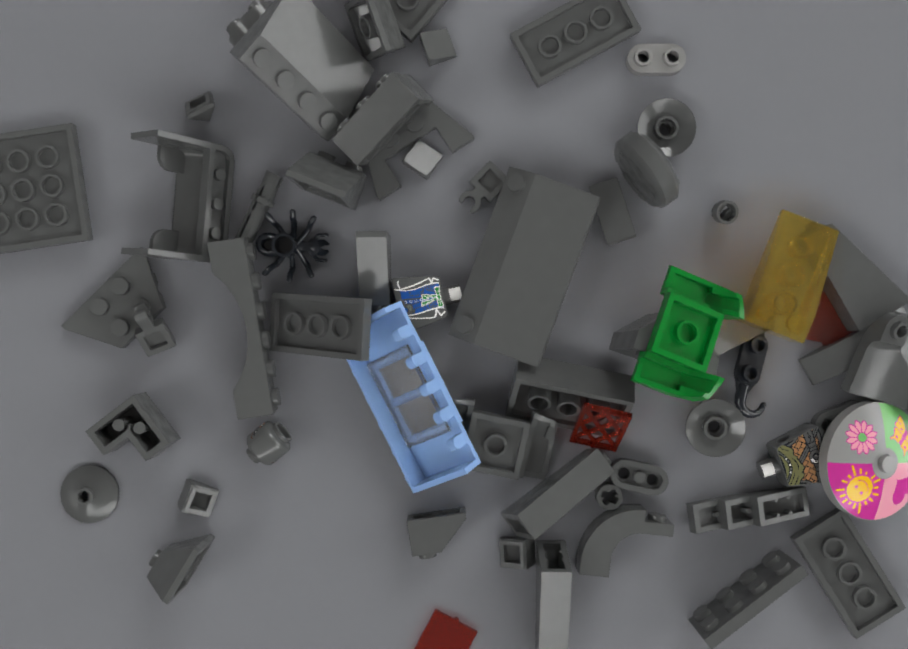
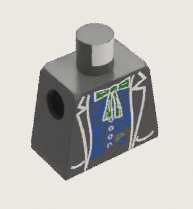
[391,276,462,330]

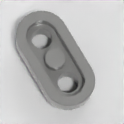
[626,44,686,76]

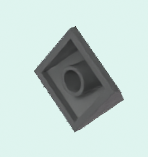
[344,0,406,62]

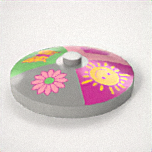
[819,401,908,520]

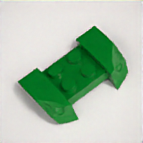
[630,265,744,401]

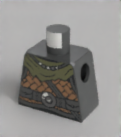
[756,423,823,487]

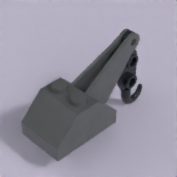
[609,310,775,418]

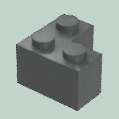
[85,392,180,461]

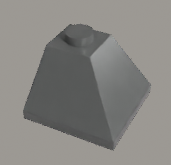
[147,534,215,604]

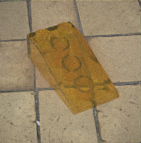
[736,209,839,343]

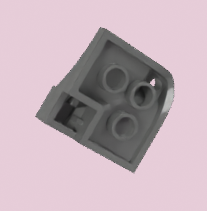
[840,311,908,411]

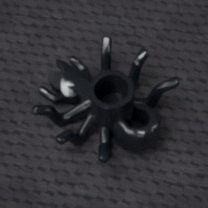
[256,209,330,282]

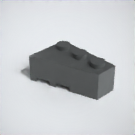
[332,72,434,166]

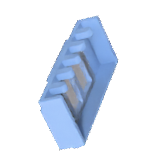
[346,301,481,494]

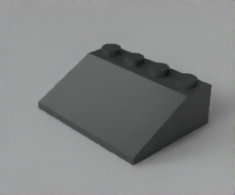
[230,0,375,141]

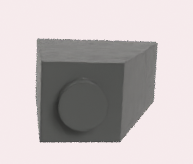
[356,231,392,312]

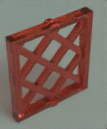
[569,403,632,452]

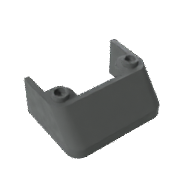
[121,129,235,262]

